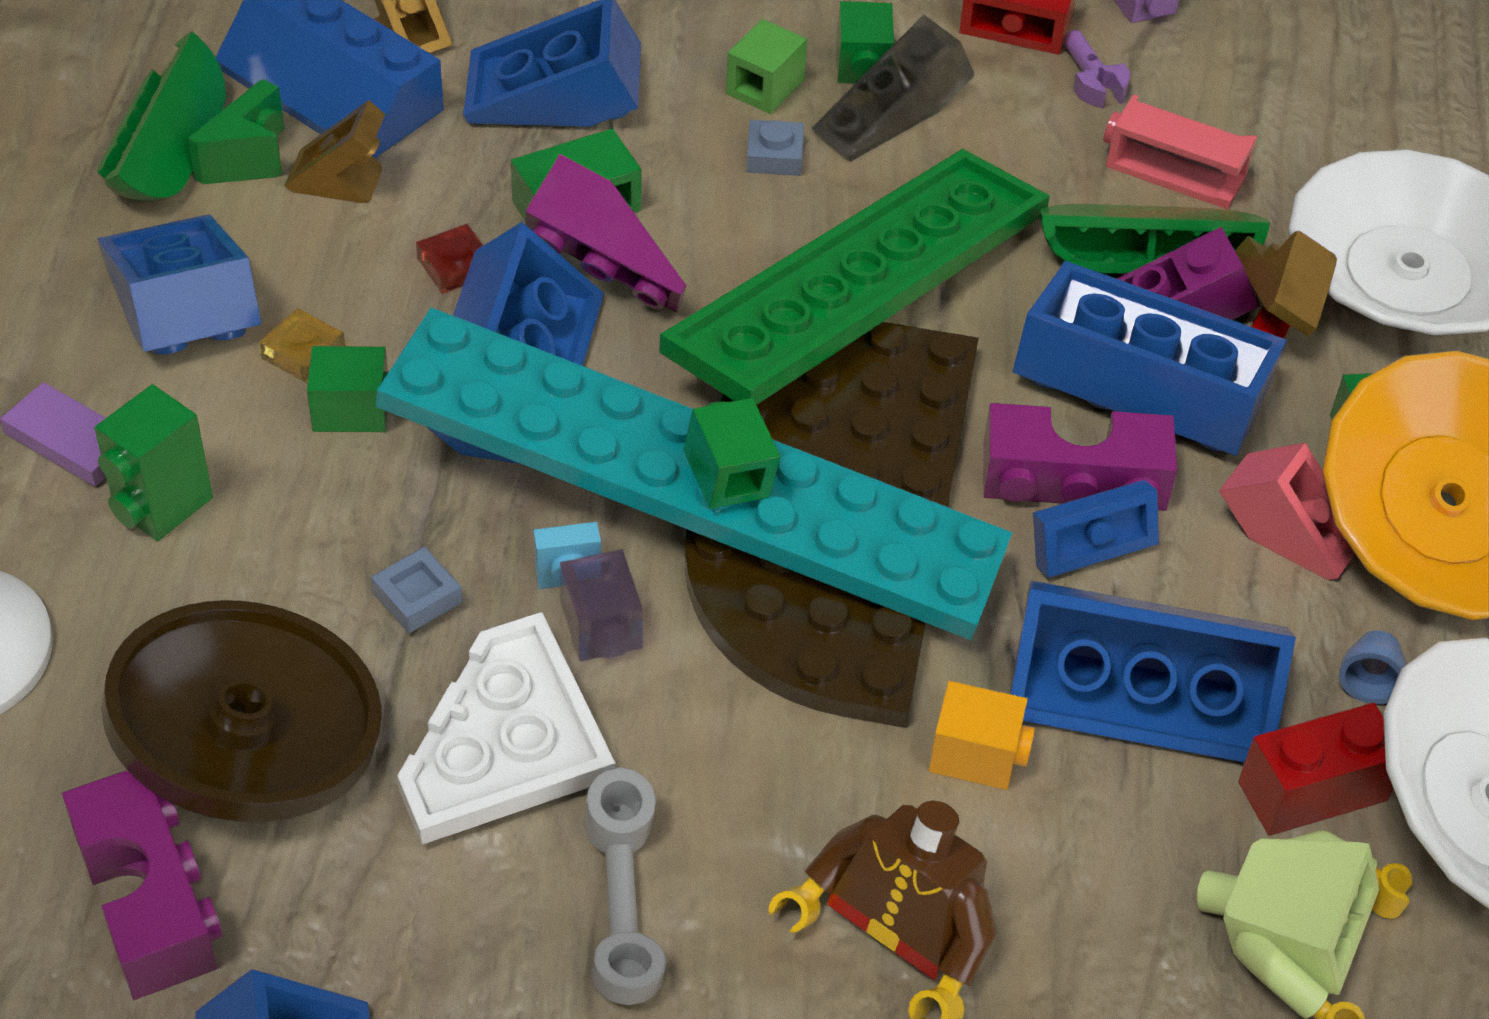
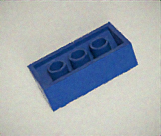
[215,0,444,159]
[425,222,604,464]
[1012,261,1287,456]
[1010,580,1296,762]

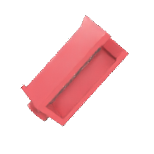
[1103,94,1257,210]

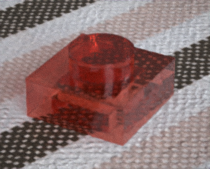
[416,224,483,294]

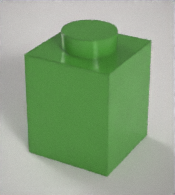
[726,19,807,114]

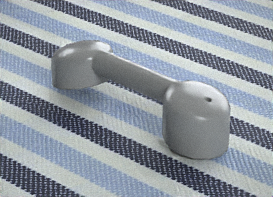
[583,767,666,1005]

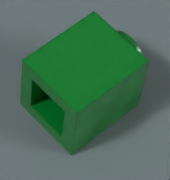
[836,1,894,85]
[307,346,389,432]
[683,398,780,509]

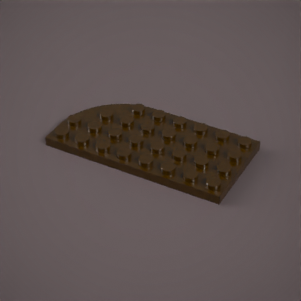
[685,322,979,728]

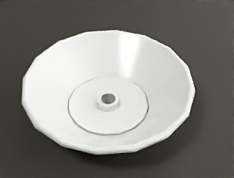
[1288,149,1489,336]
[1383,638,1489,909]

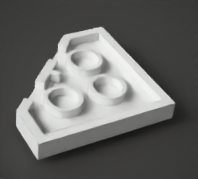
[397,612,616,845]

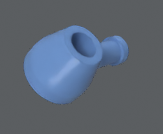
[1339,630,1407,704]

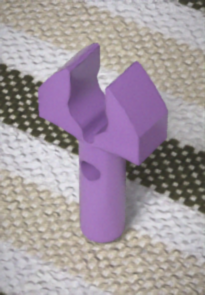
[1064,30,1131,108]

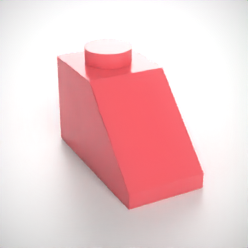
[1219,443,1355,580]

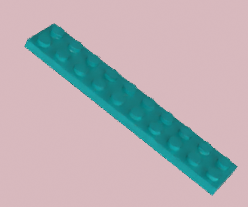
[376,307,1013,640]

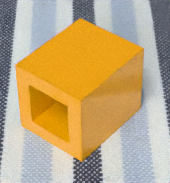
[929,680,1035,790]

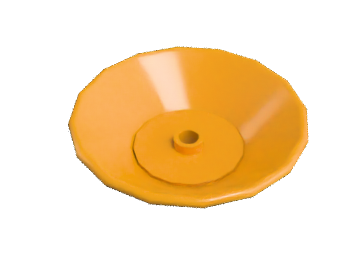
[1322,351,1489,620]

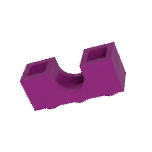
[983,403,1177,511]
[62,770,223,1001]

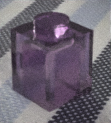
[559,549,643,662]

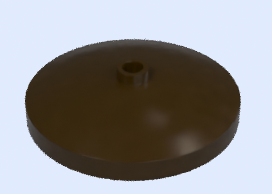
[101,600,382,822]

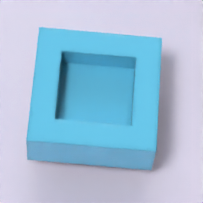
[533,522,601,589]

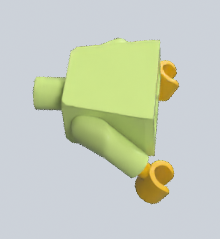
[1197,830,1413,1019]

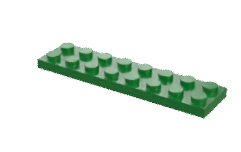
[659,148,1050,405]

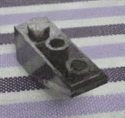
[812,14,975,162]

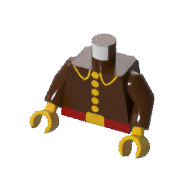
[769,800,997,1019]

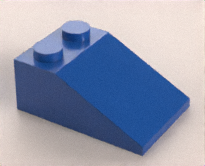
[463,0,641,127]
[97,214,262,354]

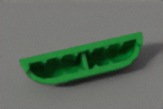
[97,31,226,202]
[1041,204,1270,274]

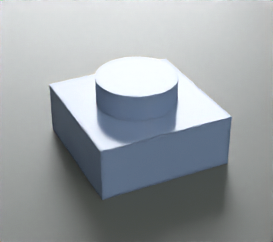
[746,120,804,176]
[371,547,463,633]

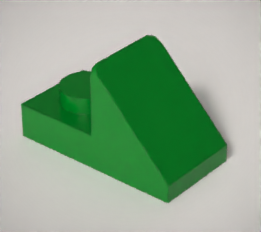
[187,79,285,185]

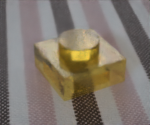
[259,308,345,384]

